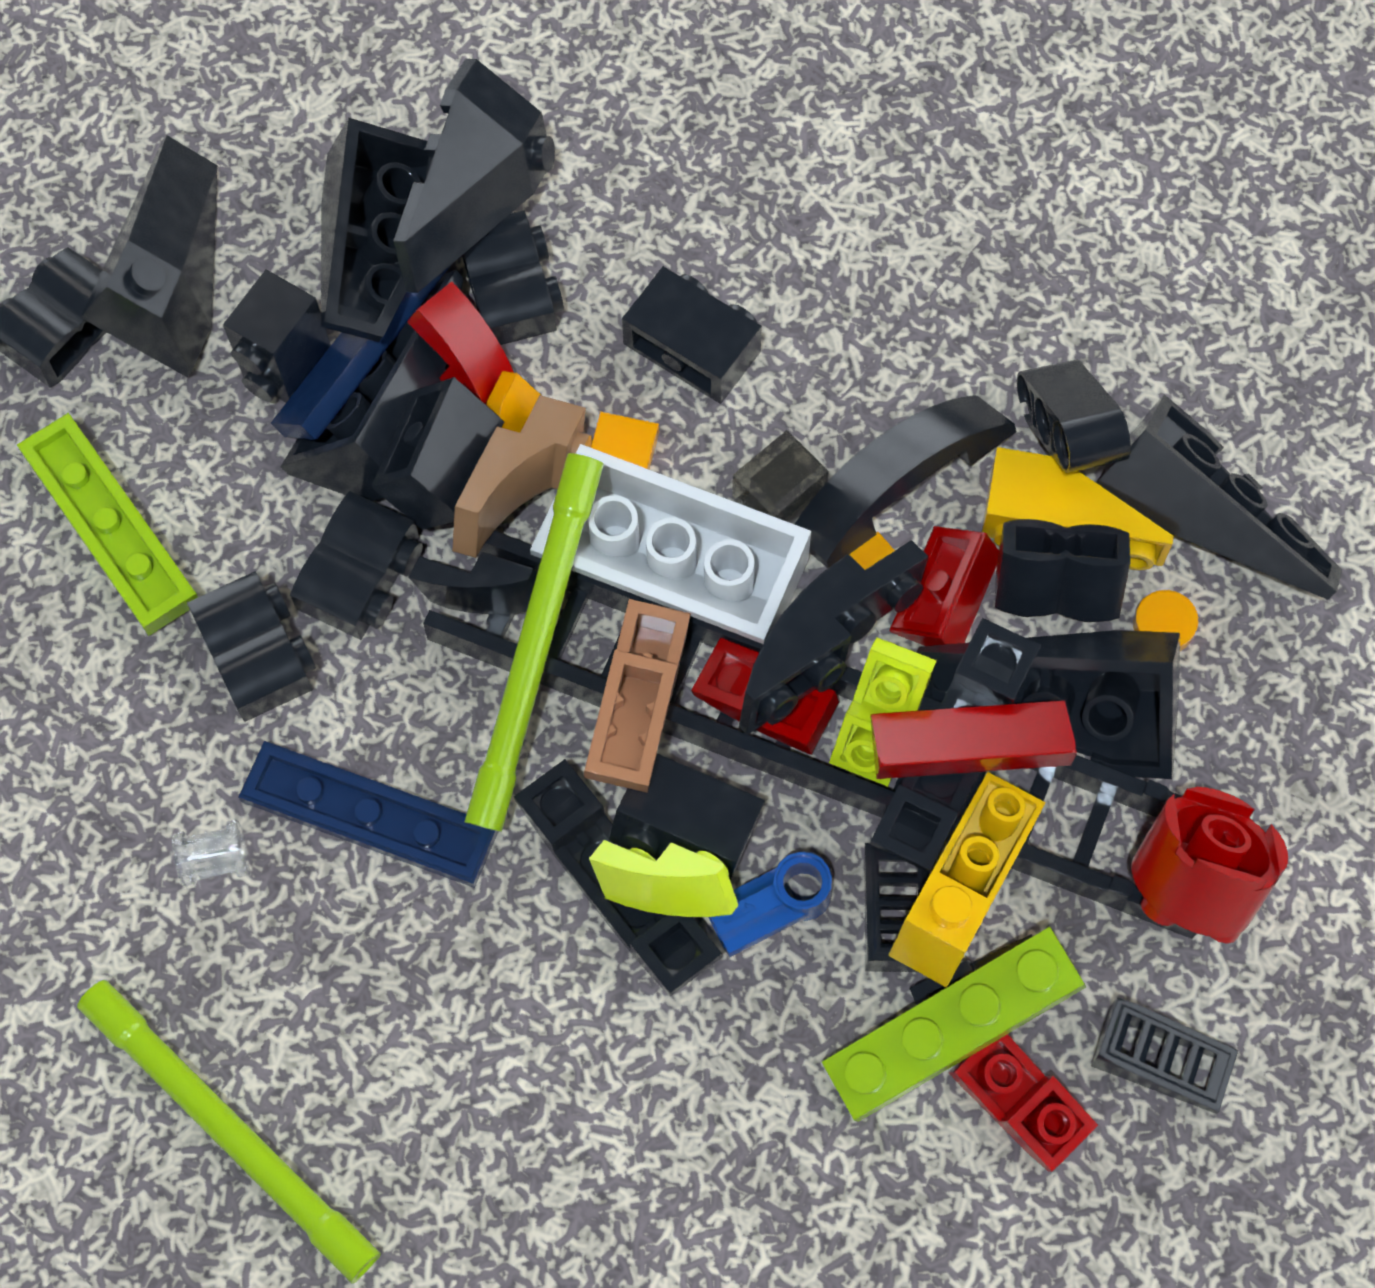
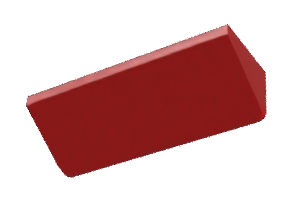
[870,701,1077,779]

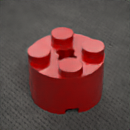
[1131,787,1288,944]

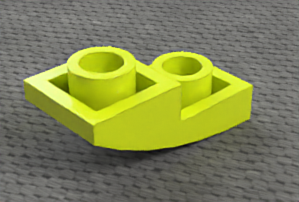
[829,637,936,787]
[589,840,738,917]

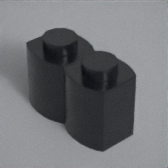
[462,210,564,345]
[0,247,107,388]
[290,491,422,640]
[995,519,1130,622]
[187,571,316,722]

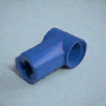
[708,852,832,958]

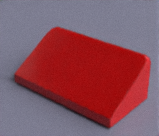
[889,526,999,646]

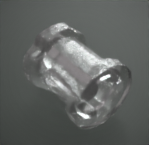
[172,819,250,890]

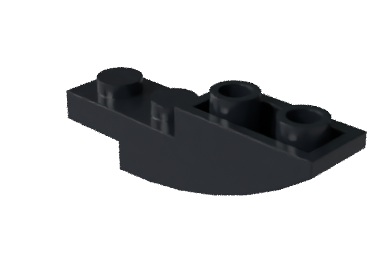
[739,540,928,735]

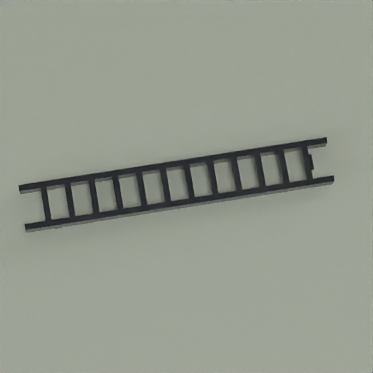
[423,530,1197,939]

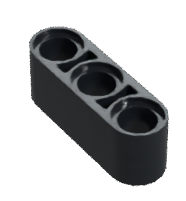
[1016,359,1131,473]

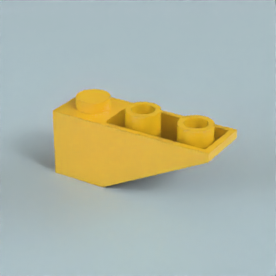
[981,447,1174,570]
[888,772,1046,988]

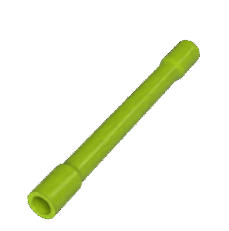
[464,453,604,832]
[77,980,381,1284]

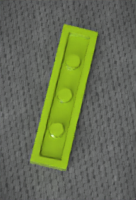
[17,412,198,636]
[822,927,1086,1122]

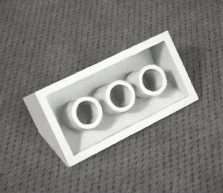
[530,444,811,644]

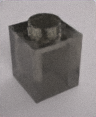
[732,430,829,523]

